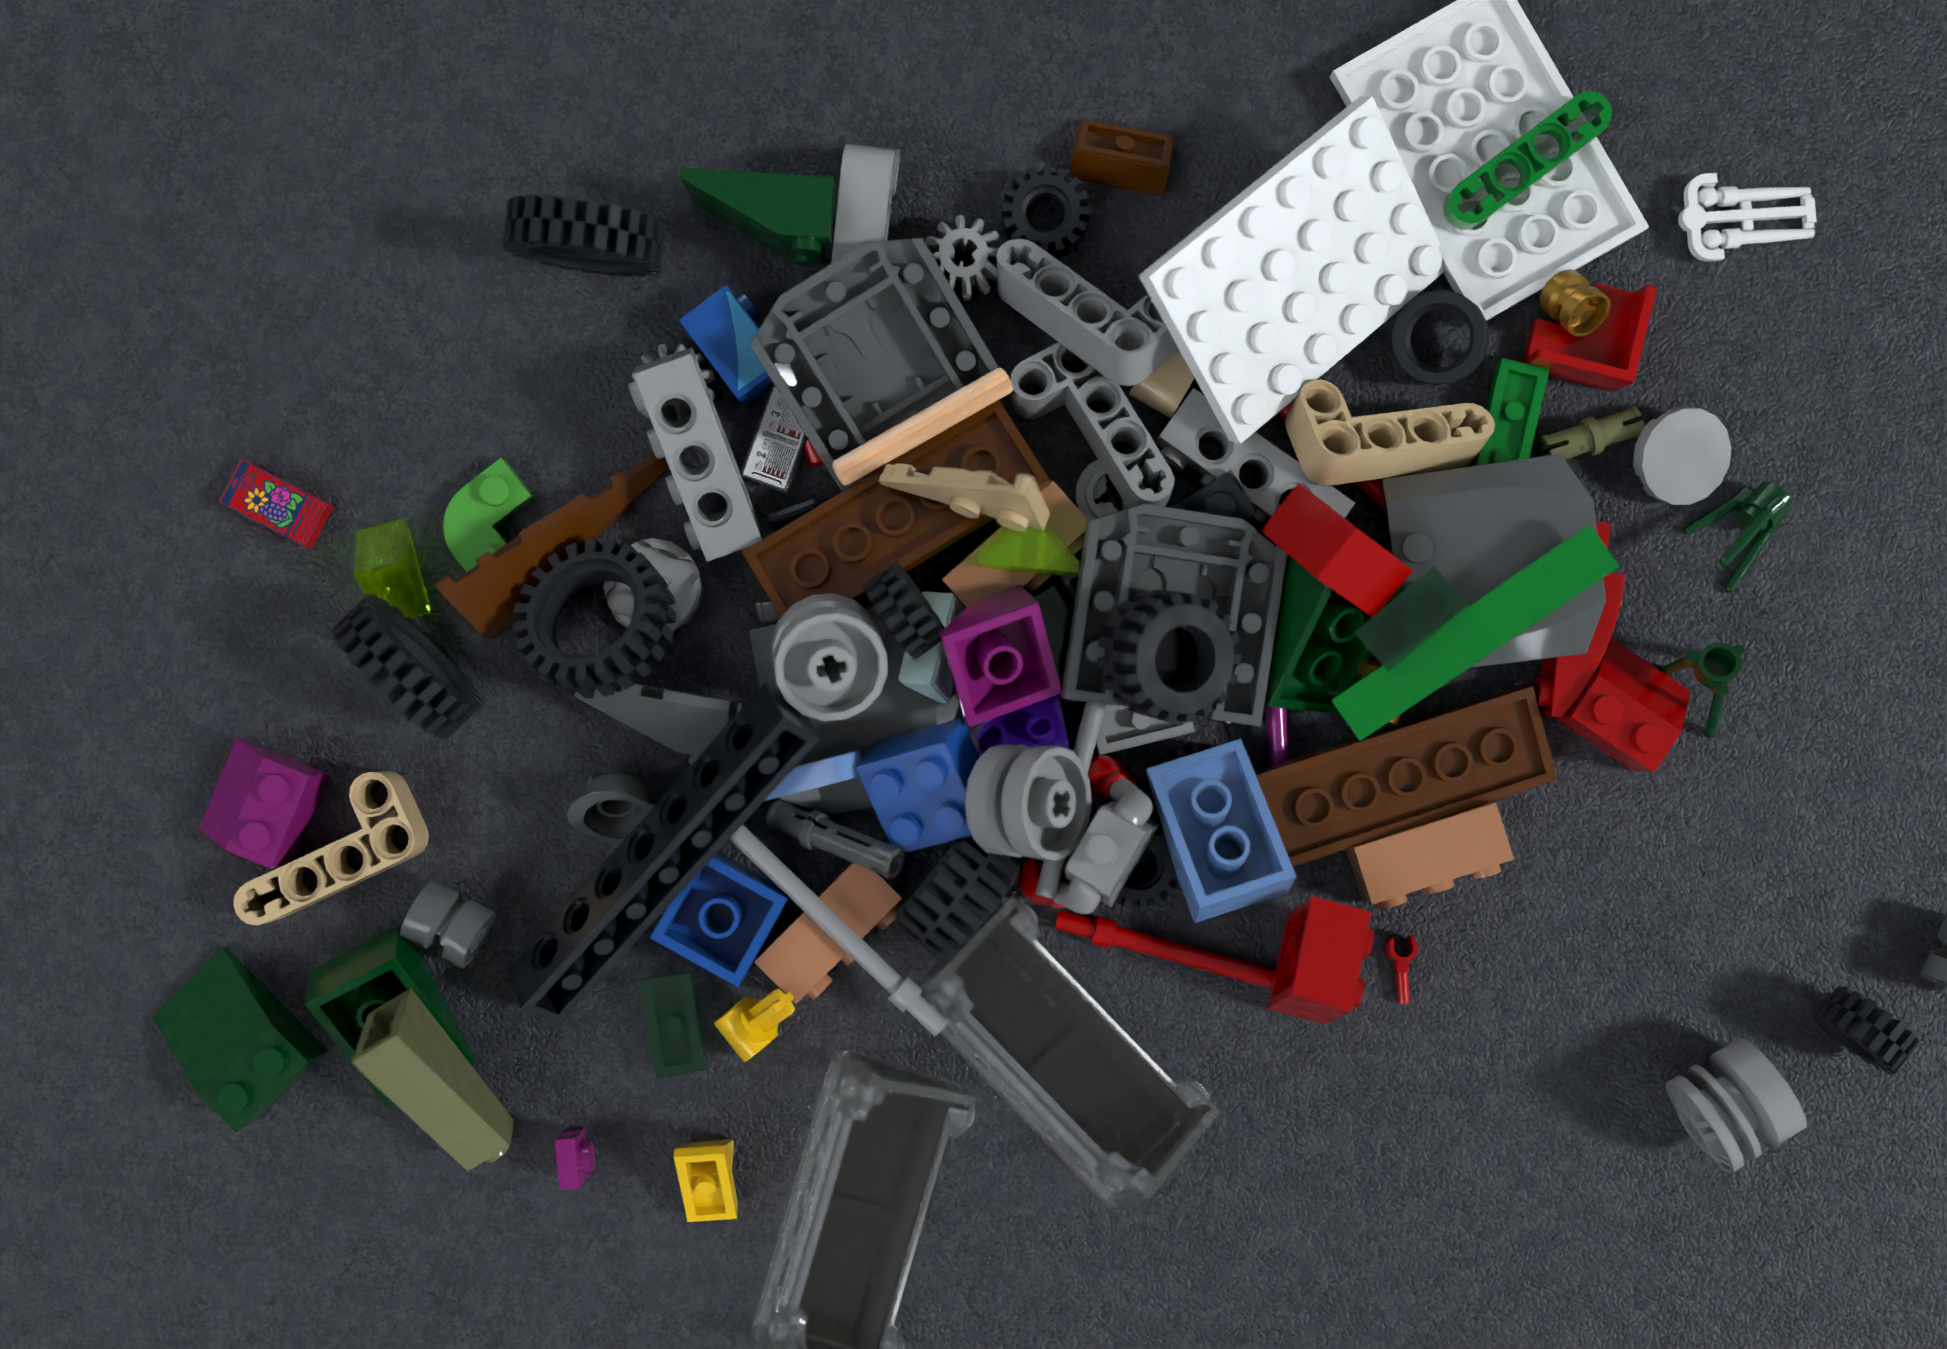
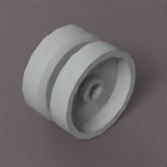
[772,593,888,721]
[965,744,1092,861]

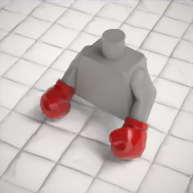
[1017,754,1159,914]

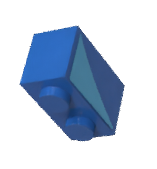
[679,285,774,407]

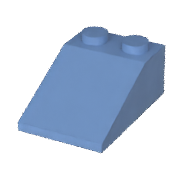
[1146,739,1296,923]

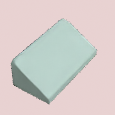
[898,591,965,704]

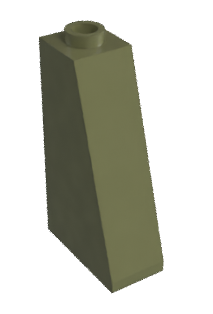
[352,988,514,1171]

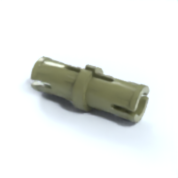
[1538,406,1645,460]

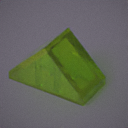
[353,519,432,618]
[976,524,1079,576]

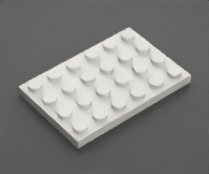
[1330,0,1649,321]
[1139,96,1445,444]

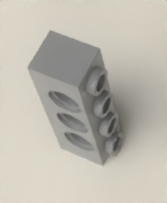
[628,347,763,562]
[1155,388,1355,527]

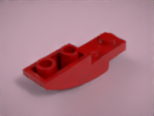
[1533,522,1625,717]

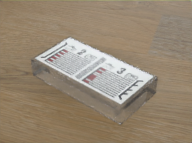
[741,384,808,494]

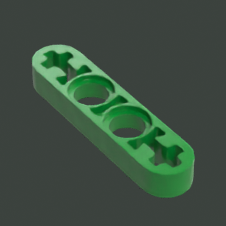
[1443,91,1612,230]

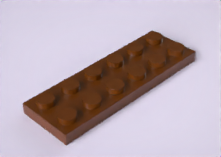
[742,400,1050,617]
[1255,685,1558,867]

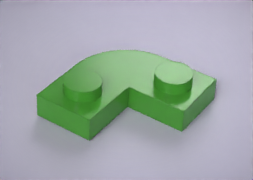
[443,458,535,572]

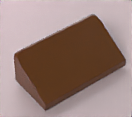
[1069,118,1175,196]

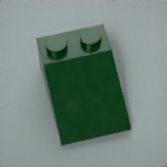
[680,167,838,268]
[1264,558,1406,714]
[304,926,475,1108]
[152,947,328,1133]

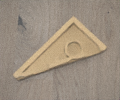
[879,463,1050,532]

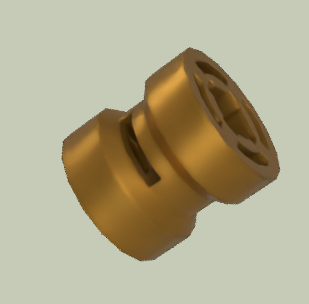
[1539,269,1611,337]

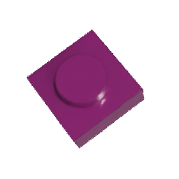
[555,1128,595,1191]

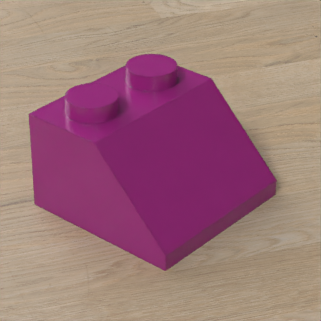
[940,585,1062,727]
[199,738,330,869]

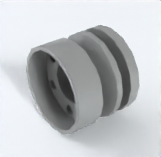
[1665,1037,1807,1174]

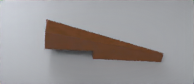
[435,451,669,638]

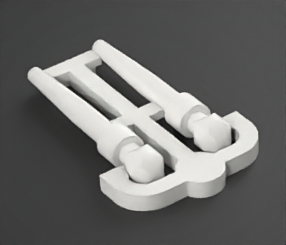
[1678,173,1817,262]

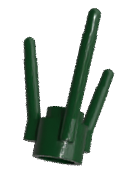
[1684,481,1793,593]
[1661,643,1744,738]

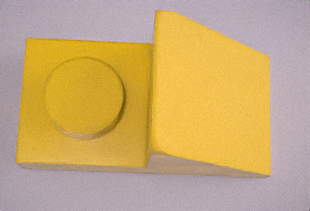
[674,1139,738,1222]

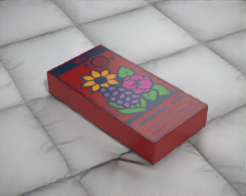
[219,459,334,549]

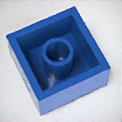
[855,717,980,853]
[650,852,790,987]

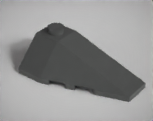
[539,674,743,764]

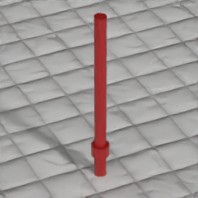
[1053,909,1275,989]

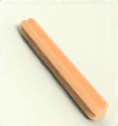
[832,368,1013,485]

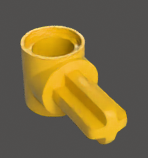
[713,989,795,1062]

